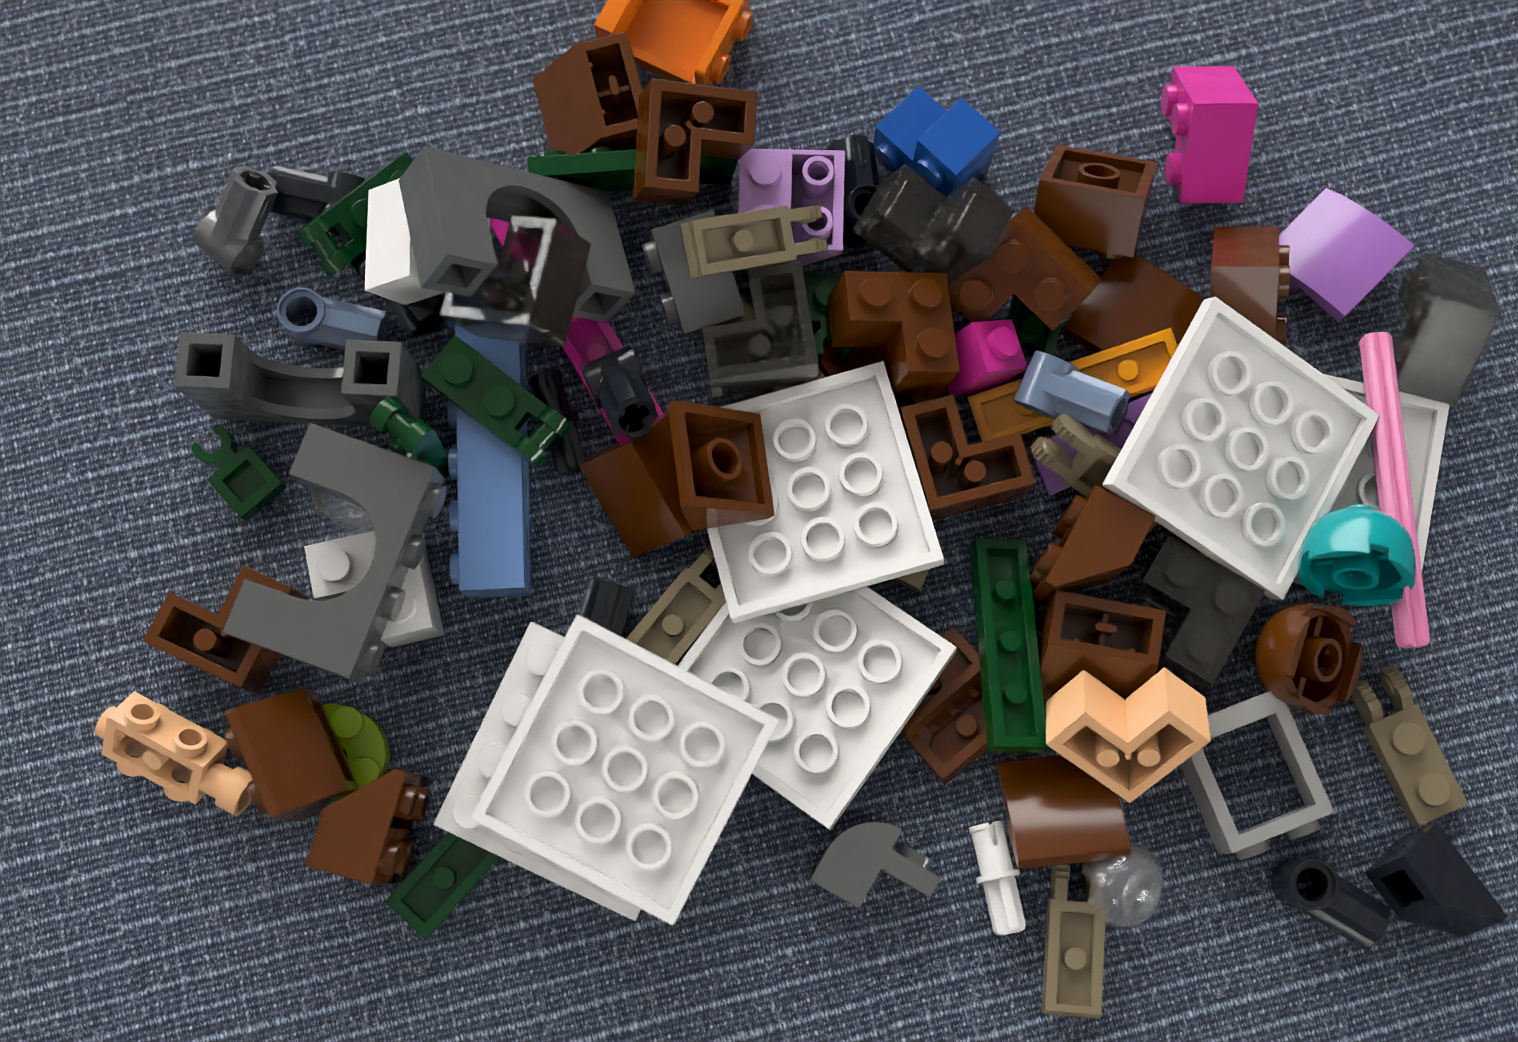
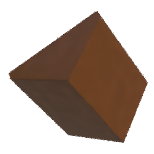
[668,400,775,531]
[578,412,692,557]

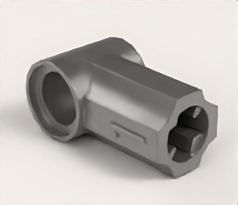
[193,165,278,277]

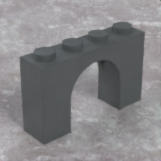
[399,146,636,323]
[173,332,427,427]
[222,423,447,684]

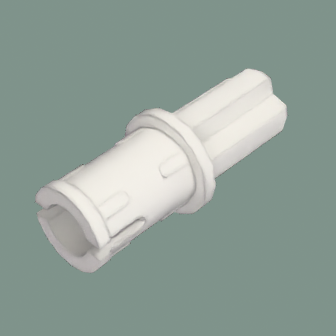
[969,821,1026,935]

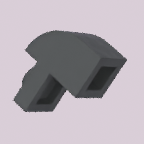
[809,822,941,909]

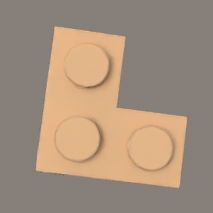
[1046,668,1211,803]

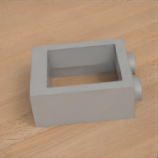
[1180,691,1335,860]

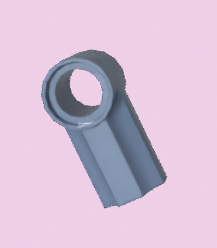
[276,287,389,351]
[1013,351,1130,436]

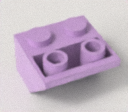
[738,149,845,270]

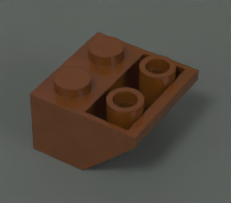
[532,31,643,154]
[1029,485,1156,603]
[1038,590,1166,708]
[224,688,360,821]
[305,769,431,885]

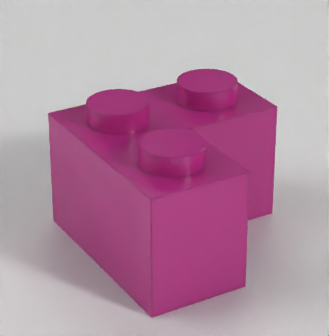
[1161,66,1258,203]

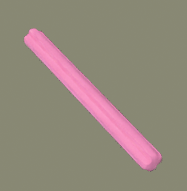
[1359,332,1430,648]

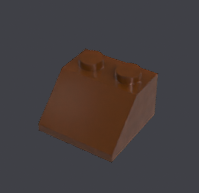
[1034,144,1158,259]

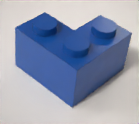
[873,86,1000,214]

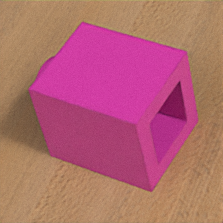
[947,319,1028,396]

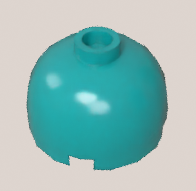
[1297,504,1416,606]

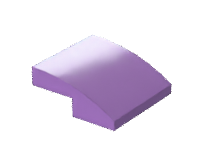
[1279,188,1414,323]

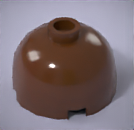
[1254,603,1363,715]

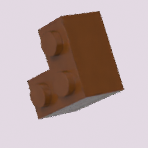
[633,78,757,206]
[948,206,1102,331]
[1210,227,1290,347]
[827,271,960,397]
[899,395,1035,521]
[143,565,309,694]

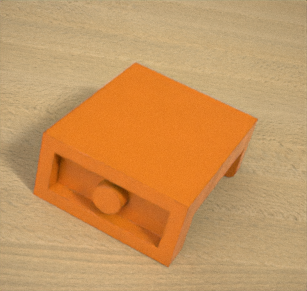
[594,0,754,86]

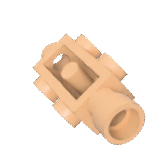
[95,691,253,816]

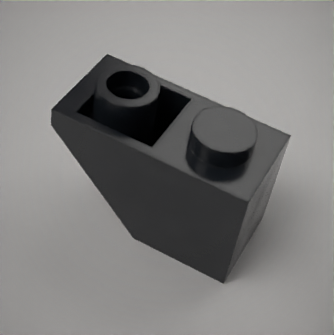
[1365,823,1507,937]

